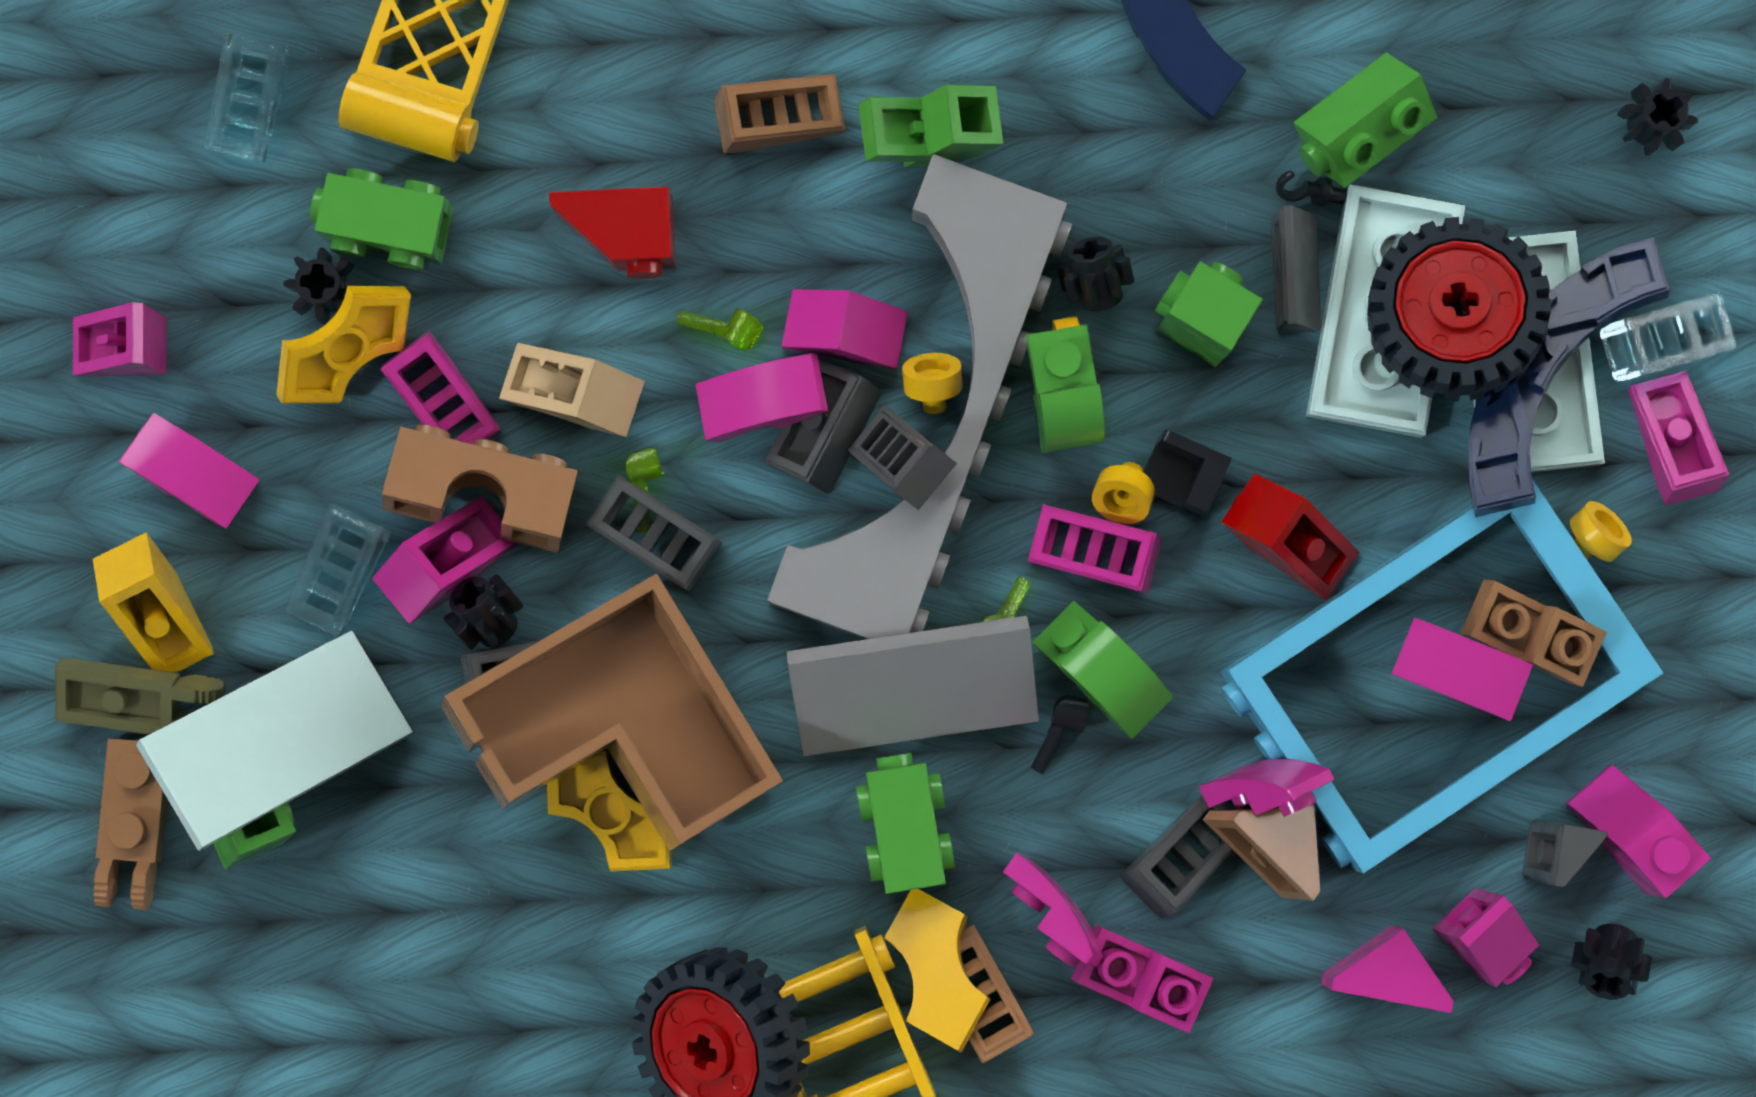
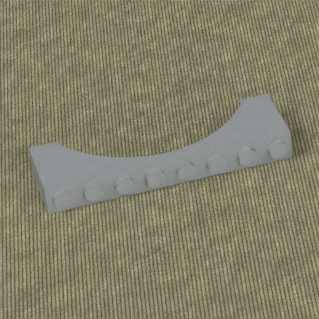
[767,154,1072,639]

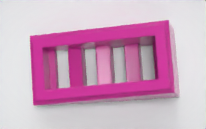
[381,330,501,444]
[1028,504,1162,594]

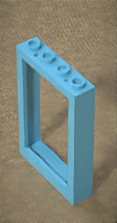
[1220,479,1663,874]

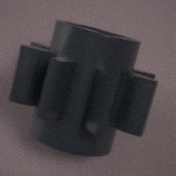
[1617,78,1698,156]
[1057,237,1135,311]
[283,247,361,325]
[444,574,524,650]
[1571,924,1652,1000]

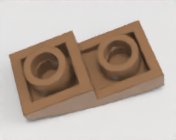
[1460,580,1607,687]

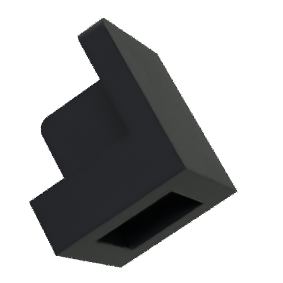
[1143,430,1232,518]

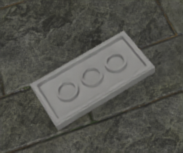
[786,616,1039,756]

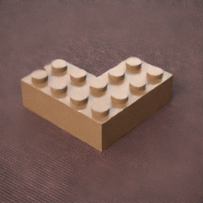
[441,573,783,851]

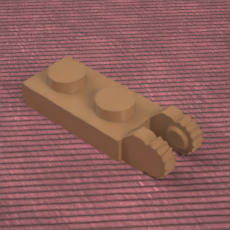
[93,738,168,910]

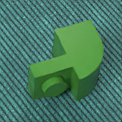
[858,84,1004,168]
[1025,324,1105,454]
[1032,600,1173,739]

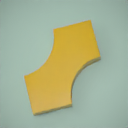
[276,286,411,404]
[547,751,672,871]
[884,889,991,1053]

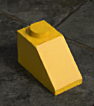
[93,532,214,673]

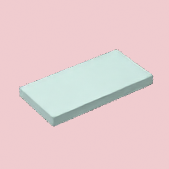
[1306,184,1465,438]
[1462,231,1605,473]
[136,631,413,851]

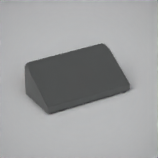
[1271,205,1321,333]
[764,358,881,494]
[1522,820,1608,887]

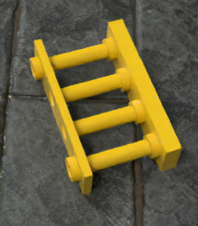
[779,925,937,1097]

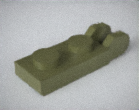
[55,657,226,734]

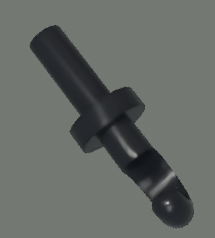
[1276,171,1347,207]

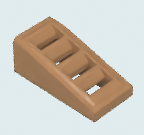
[714,74,845,154]
[961,924,1034,1063]

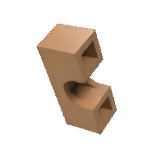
[382,425,578,553]

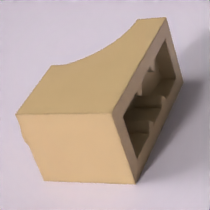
[499,343,645,437]

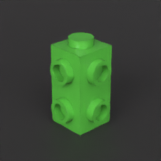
[1293,52,1438,188]
[310,168,454,270]
[856,753,955,894]

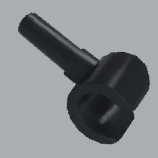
[1031,695,1089,774]

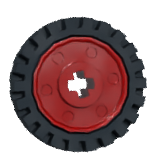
[1367,217,1552,402]
[631,947,810,1097]

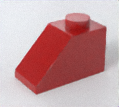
[549,186,676,279]
[1221,473,1360,601]

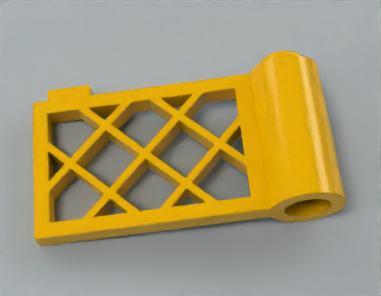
[338,0,509,162]

